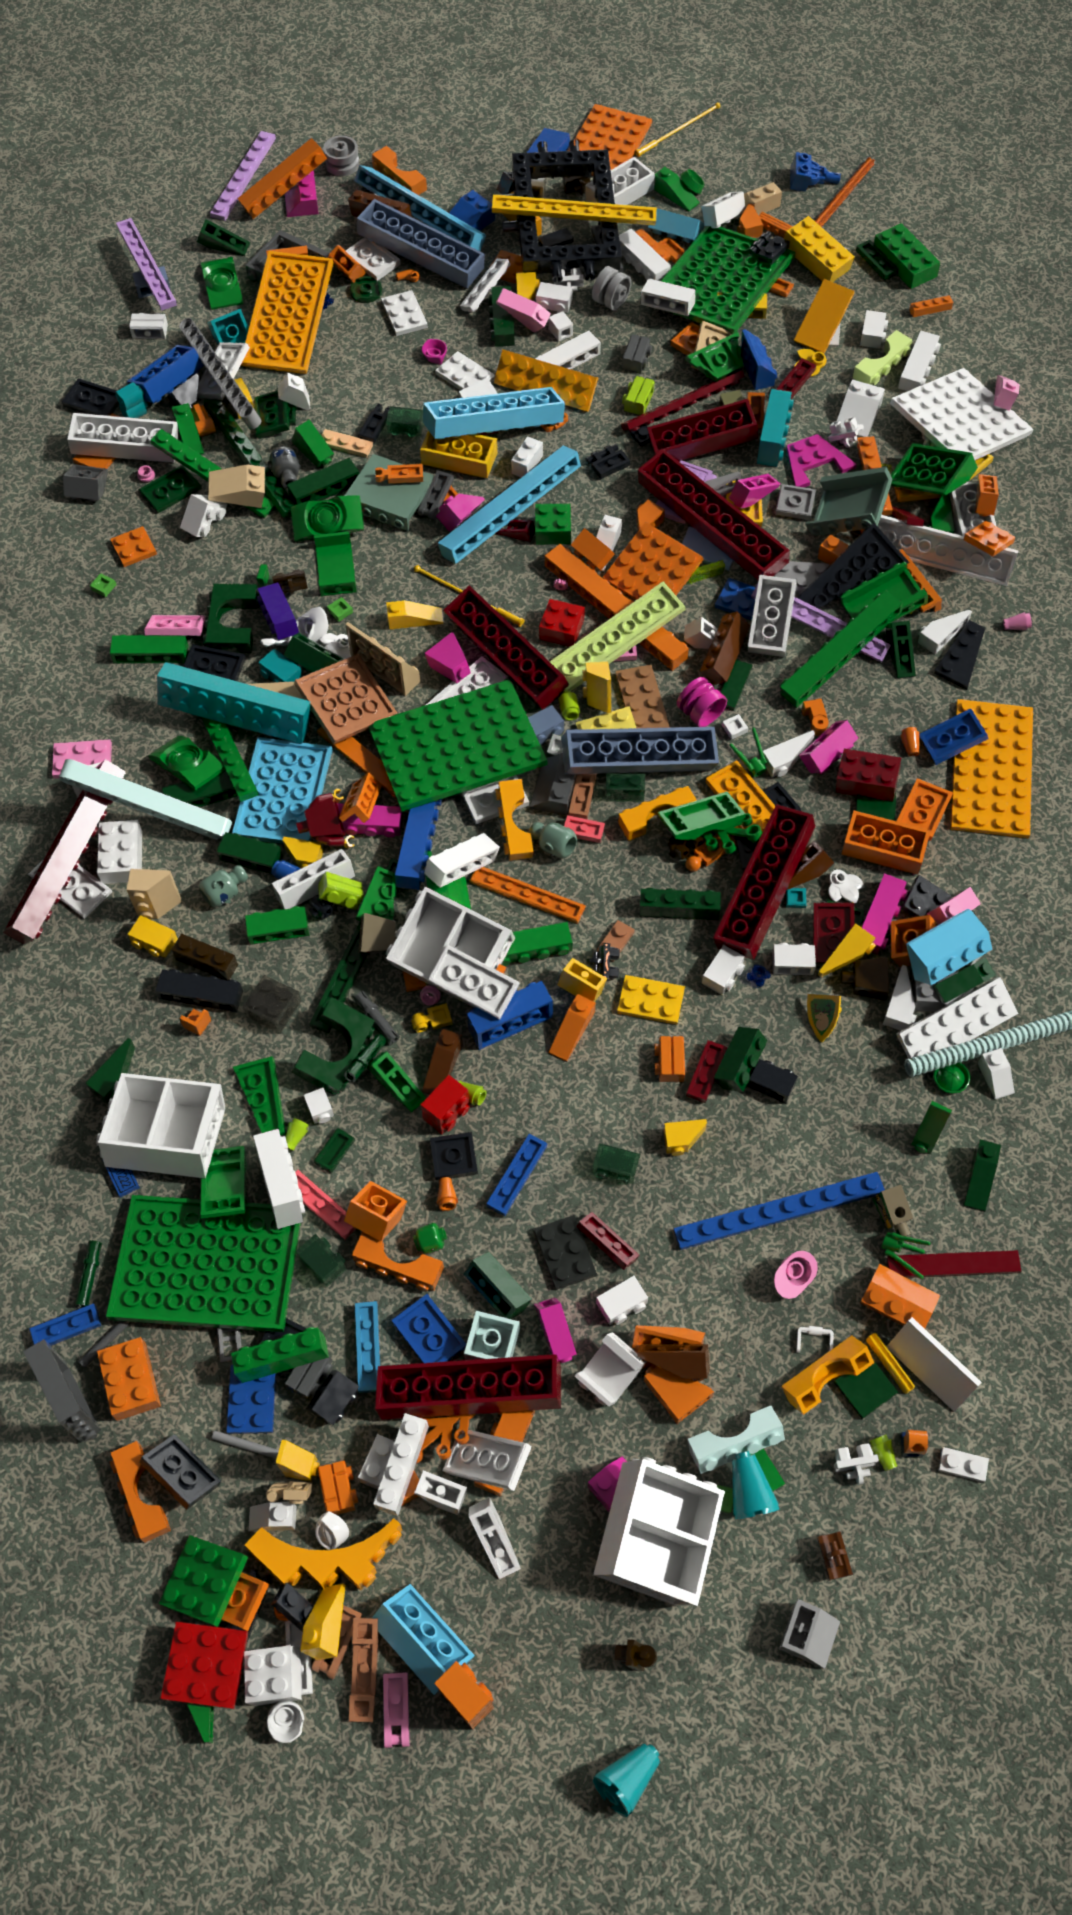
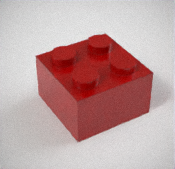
[539,599,585,647]
[421,1075,470,1135]

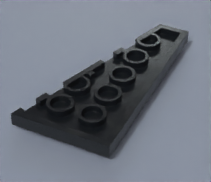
[797,523,910,608]

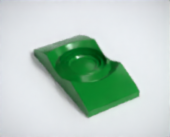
[201,257,244,310]
[291,495,364,542]
[148,736,225,790]
[658,792,746,840]
[201,1146,247,1219]

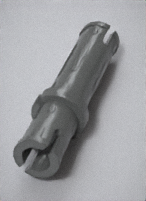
[354,991,400,1045]

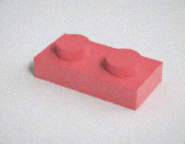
[564,815,605,843]

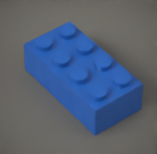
[127,345,204,403]
[467,981,553,1050]

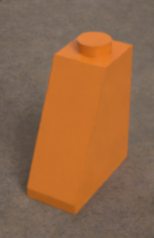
[644,1364,714,1424]

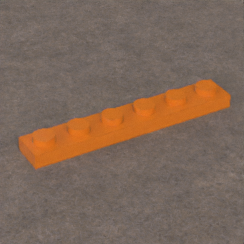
[856,436,893,516]

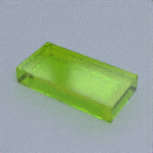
[689,560,725,584]

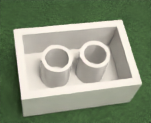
[97,820,142,884]

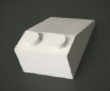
[837,380,885,437]

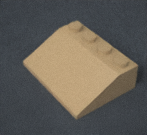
[346,622,420,696]

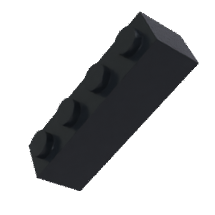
[155,969,243,1013]

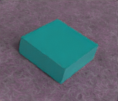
[786,888,807,908]

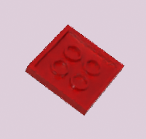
[160,1622,249,1709]

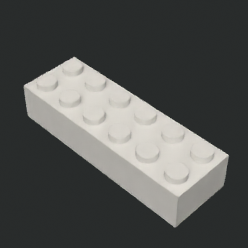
[67,413,180,463]

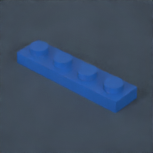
[486,1134,548,1216]

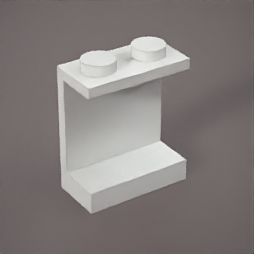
[575,1332,647,1406]

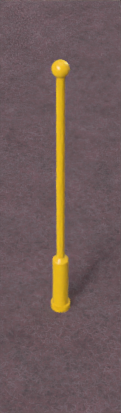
[635,102,721,157]
[414,565,525,627]

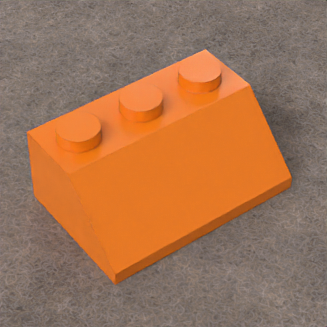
[860,1264,940,1329]

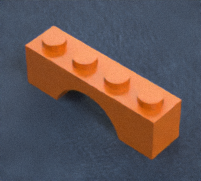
[372,146,427,195]
[352,1231,444,1292]
[110,1441,171,1543]

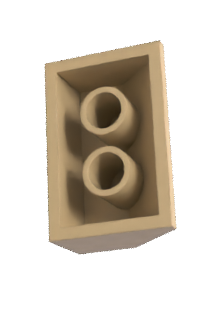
[126,869,181,920]

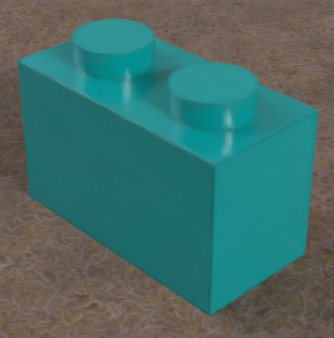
[259,649,302,683]

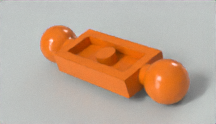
[685,825,744,872]

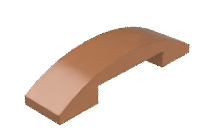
[349,1618,378,1722]

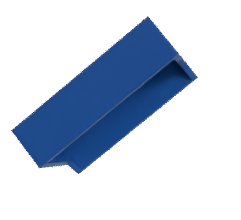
[526,128,570,153]

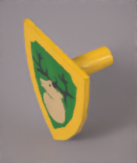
[807,994,842,1043]

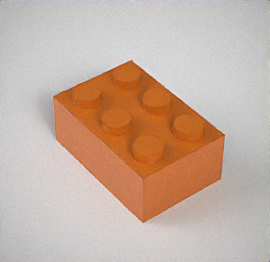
[97,1337,161,1421]

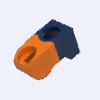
[901,1430,928,1458]

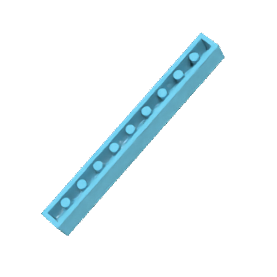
[354,165,486,251]
[438,445,581,564]

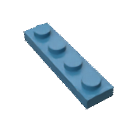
[355,1301,380,1393]

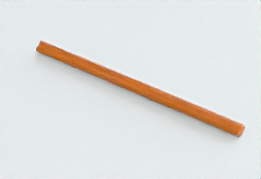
[815,157,875,227]

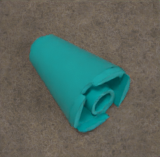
[732,1451,779,1519]
[593,1744,660,1818]

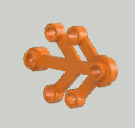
[416,1414,476,1464]

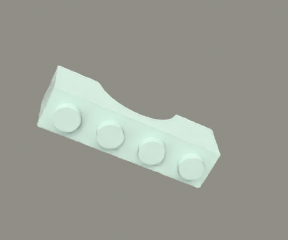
[687,1406,785,1474]

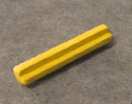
[866,1333,915,1394]

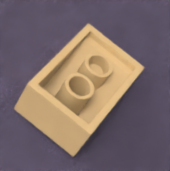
[208,465,265,508]

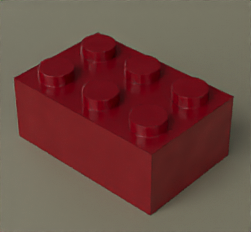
[836,748,902,802]

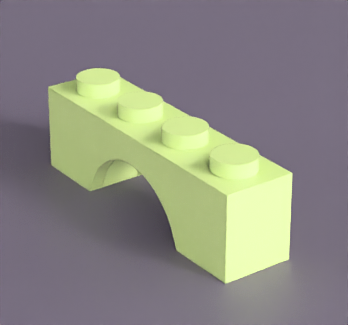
[853,330,912,385]

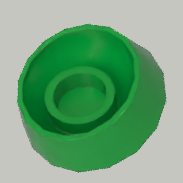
[680,169,705,194]
[933,1063,970,1094]

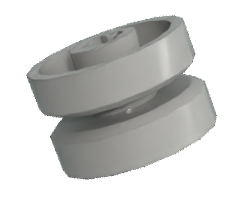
[323,135,360,176]
[592,266,631,311]

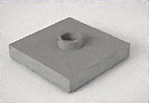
[775,484,816,520]

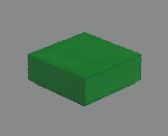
[257,564,270,588]

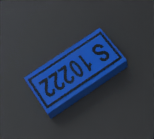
[106,1167,140,1198]

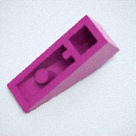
[729,474,781,508]

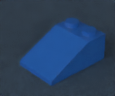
[449,190,495,231]

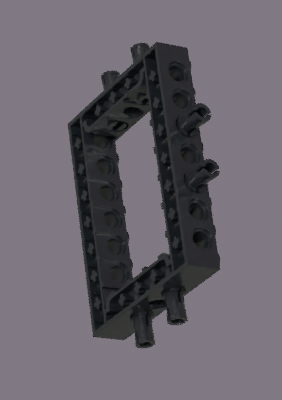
[499,140,622,282]

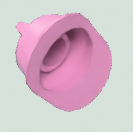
[774,1251,818,1299]

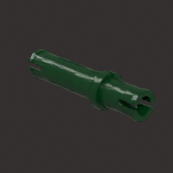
[344,1034,386,1082]
[74,1240,102,1307]

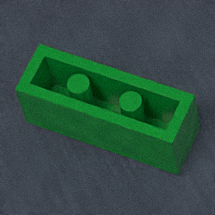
[245,906,310,945]

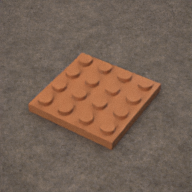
[294,654,397,744]

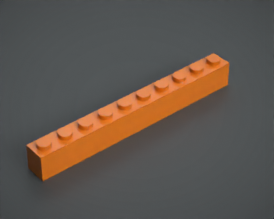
[545,544,689,671]

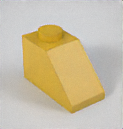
[283,837,323,869]
[663,1119,707,1156]

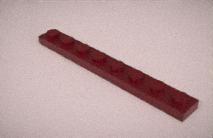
[621,370,745,432]

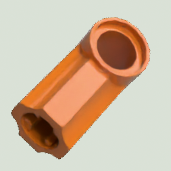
[191,403,216,437]

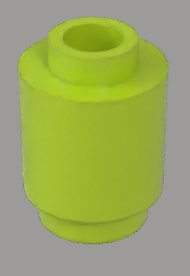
[558,692,580,721]

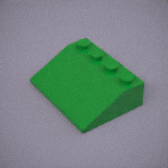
[891,443,978,495]

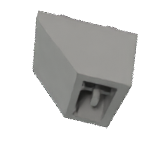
[779,1599,840,1669]

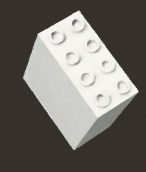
[386,887,515,1008]
[96,1073,225,1178]
[593,1457,725,1606]

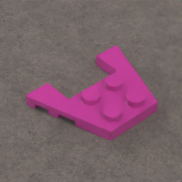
[786,434,857,487]

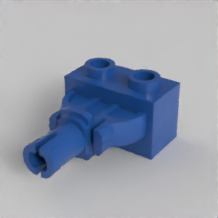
[790,152,841,191]

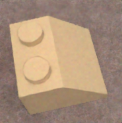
[744,182,782,215]

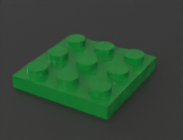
[159,1535,248,1627]

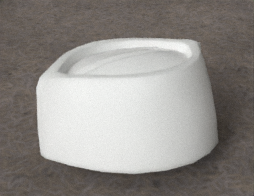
[315,1511,349,1550]

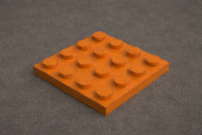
[603,522,704,600]

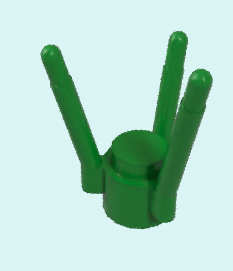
[729,727,768,777]
[882,1232,931,1279]

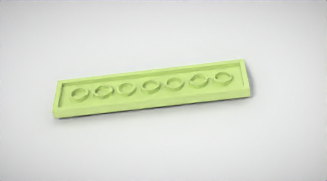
[550,581,686,692]

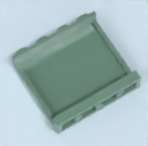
[344,454,435,531]
[806,467,893,536]

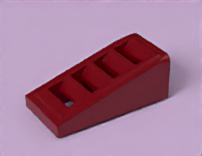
[496,520,535,542]

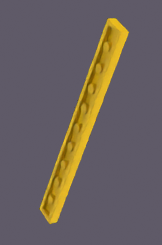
[492,194,657,226]

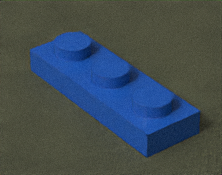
[30,1303,102,1346]

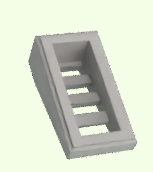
[705,471,741,496]
[217,1328,242,1362]

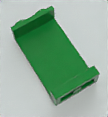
[314,531,357,597]

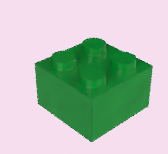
[535,503,571,545]

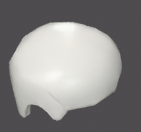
[267,1700,304,1743]

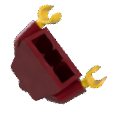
[296,789,355,848]

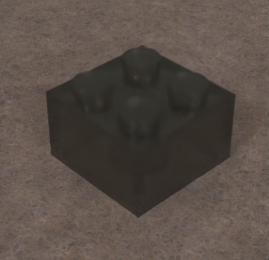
[242,975,301,1034]

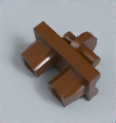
[817,1531,853,1581]

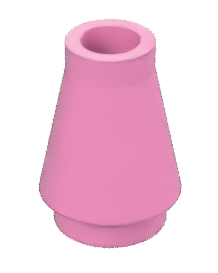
[1003,612,1032,630]

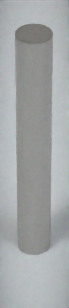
[212,1431,279,1459]

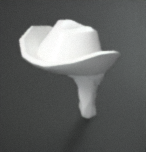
[260,607,329,647]

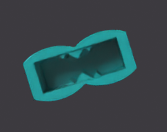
[116,382,148,418]

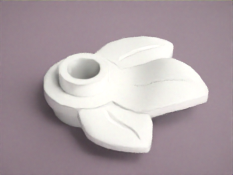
[320,633,351,659]
[828,870,864,904]

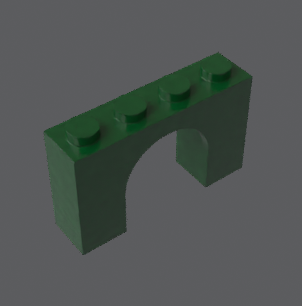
[203,584,259,653]
[291,997,375,1095]

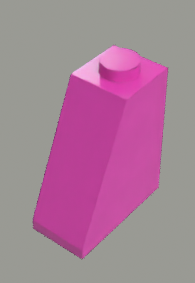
[425,632,471,684]
[534,1297,577,1363]

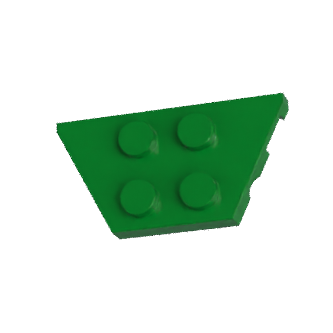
[685,332,743,382]

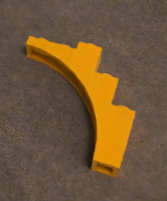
[245,1518,402,1591]

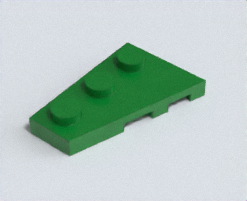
[355,866,396,922]

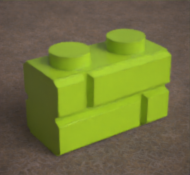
[622,376,655,415]
[318,871,364,910]

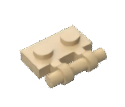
[266,1481,313,1504]

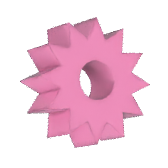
[553,578,568,590]

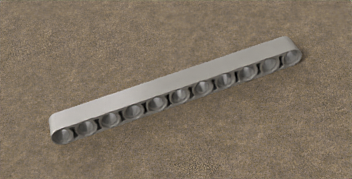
[179,318,261,429]

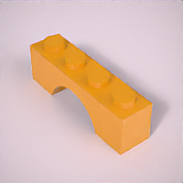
[495,779,534,861]
[618,786,697,841]
[781,1335,874,1415]

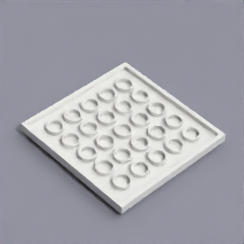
[890,368,1033,460]

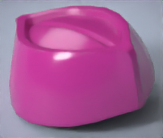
[422,339,447,365]

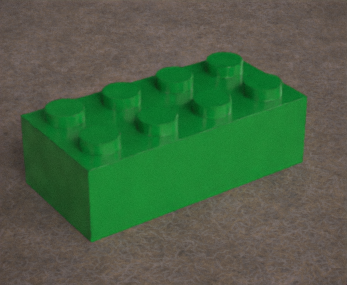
[874,223,941,289]

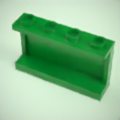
[841,562,928,623]

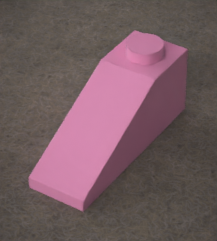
[496,288,551,332]
[994,375,1020,411]
[927,887,981,925]

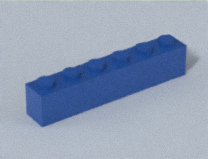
[395,799,442,890]

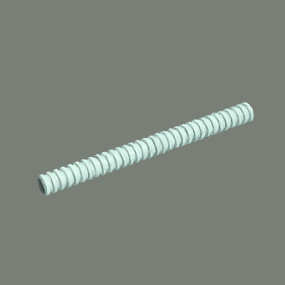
[904,1010,1072,1077]

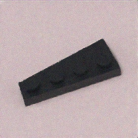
[934,620,985,690]

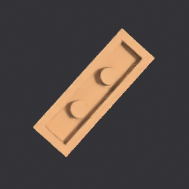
[322,429,373,458]

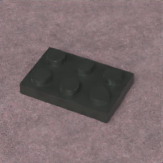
[534,1215,597,1290]

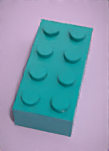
[757,389,794,467]

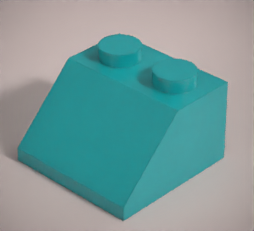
[207,309,249,345]

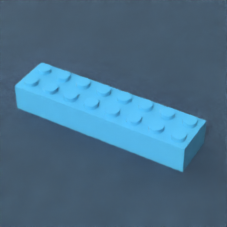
[423,387,565,439]

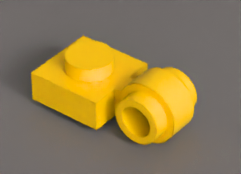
[411,1003,452,1033]

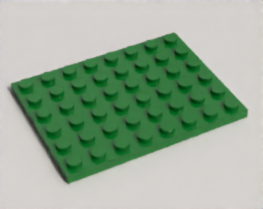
[661,226,795,334]
[369,679,548,812]
[106,1195,303,1332]

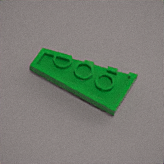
[233,1056,286,1136]

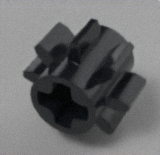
[309,895,334,919]

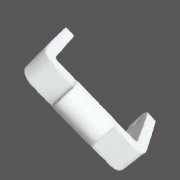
[796,1326,834,1353]

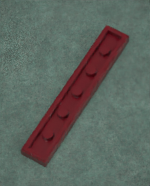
[886,1250,1022,1278]

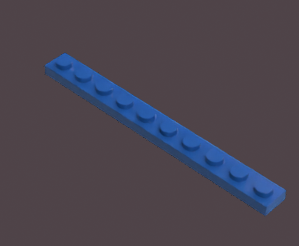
[674,1172,885,1250]

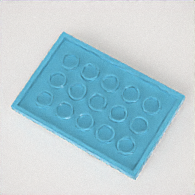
[232,737,333,844]

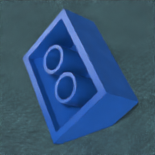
[740,329,777,390]

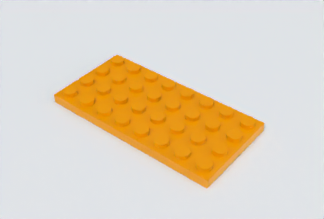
[241,251,333,374]
[950,699,1033,839]

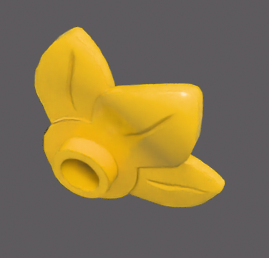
[794,349,827,377]

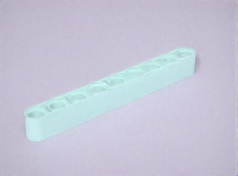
[59,759,232,840]

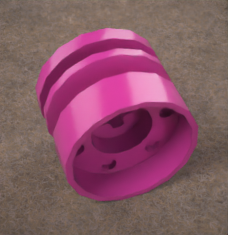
[677,677,727,727]

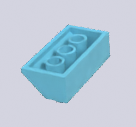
[906,909,992,985]
[372,1584,475,1695]

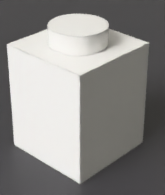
[549,311,573,342]
[304,1088,334,1124]

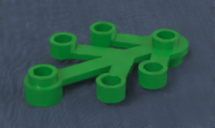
[703,813,762,854]

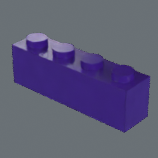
[256,582,299,640]

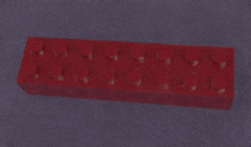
[443,585,570,710]
[713,804,816,960]
[375,1354,561,1420]

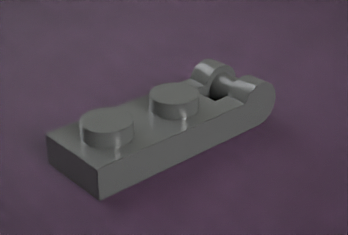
[418,470,454,520]

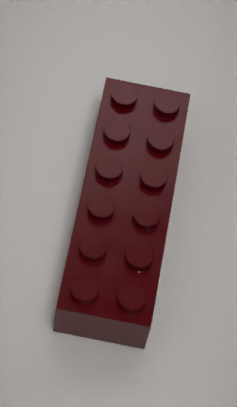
[647,398,758,461]

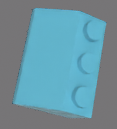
[648,208,704,243]

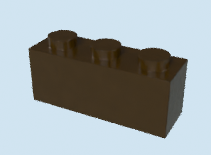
[172,933,238,981]

